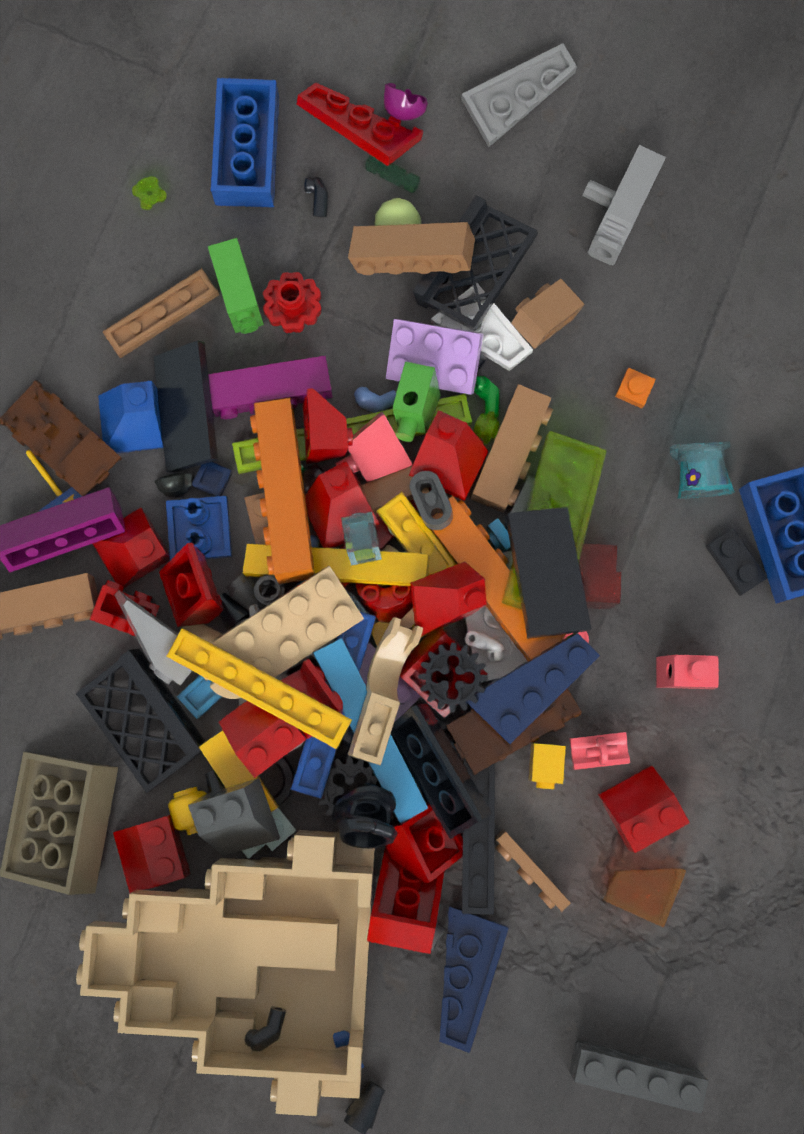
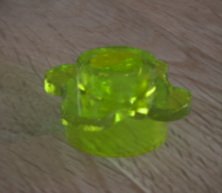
[132,176,167,210]
[474,411,499,444]

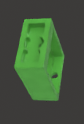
[208,238,264,334]

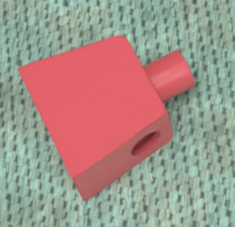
[335,412,413,482]
[656,655,719,689]

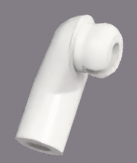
[465,631,505,662]

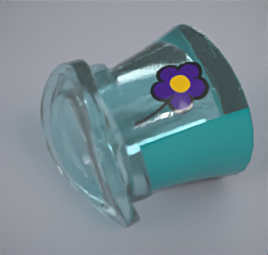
[669,441,735,499]

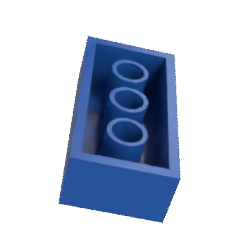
[211,78,279,207]
[739,467,804,604]

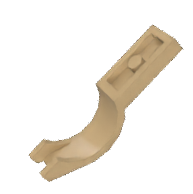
[348,617,423,765]

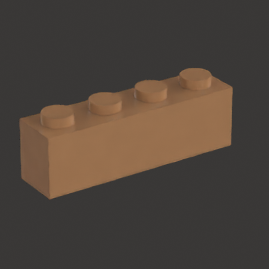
[348,222,475,275]
[471,384,553,513]
[0,573,98,640]

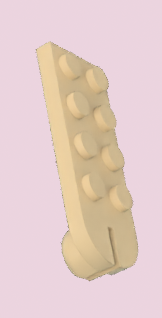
[204,566,364,699]

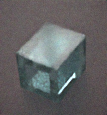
[341,512,382,566]

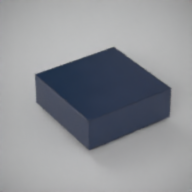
[192,462,233,497]

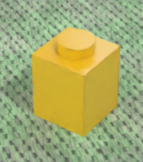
[529,743,566,789]

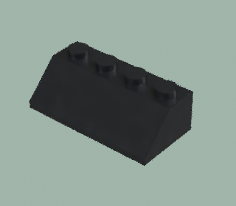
[391,704,492,839]

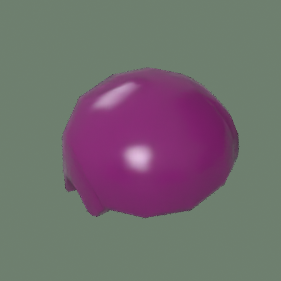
[384,83,428,121]

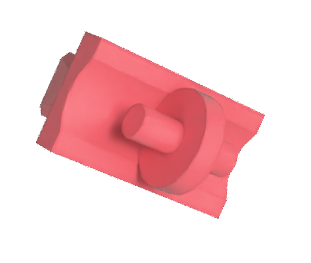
[569,732,630,770]

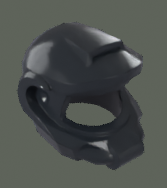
[332,783,398,849]

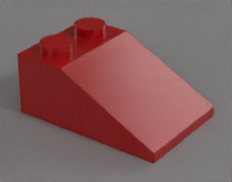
[367,846,445,954]

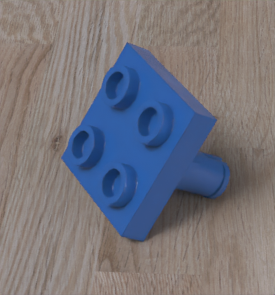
[166,496,232,560]

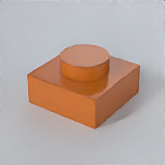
[615,368,656,408]

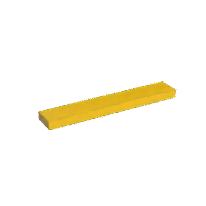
[243,544,430,586]
[166,628,352,749]

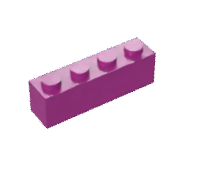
[208,355,333,419]
[0,487,125,572]

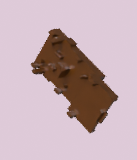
[0,380,122,496]
[446,688,582,775]

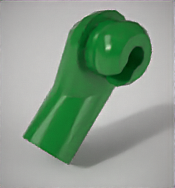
[474,375,500,417]

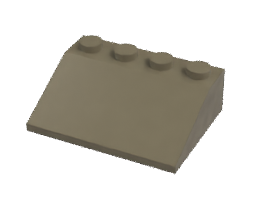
[0,752,118,895]

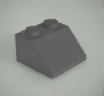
[188,778,280,856]

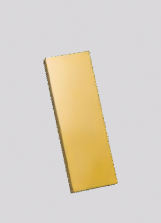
[376,492,457,576]
[199,731,279,812]

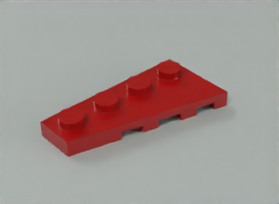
[296,83,424,166]

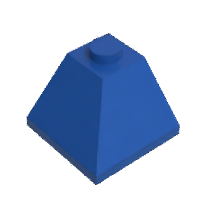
[98,381,164,453]

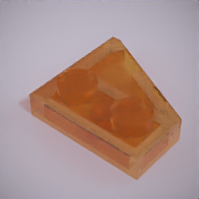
[604,868,686,928]

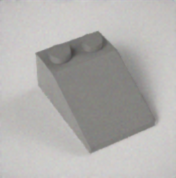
[115,590,192,686]

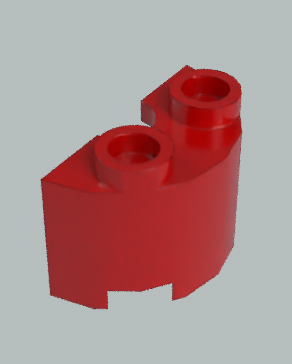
[89,580,160,636]
[356,583,413,623]

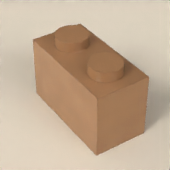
[511,279,585,349]

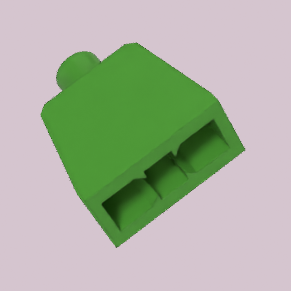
[393,361,441,442]

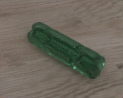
[365,155,420,193]

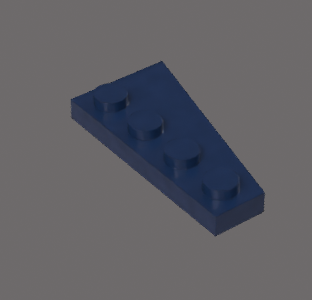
[467,633,600,744]
[439,905,509,1053]

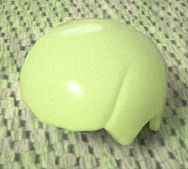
[375,198,421,226]

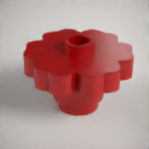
[263,272,322,333]

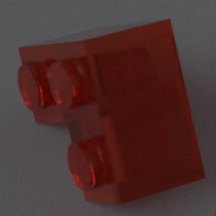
[576,543,622,609]

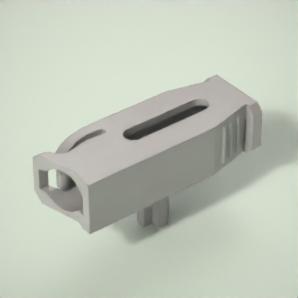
[582,145,666,265]

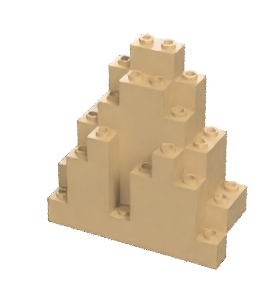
[76,830,375,1116]

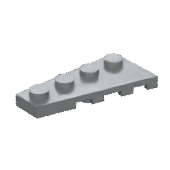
[461,43,577,147]

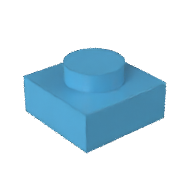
[486,518,511,553]

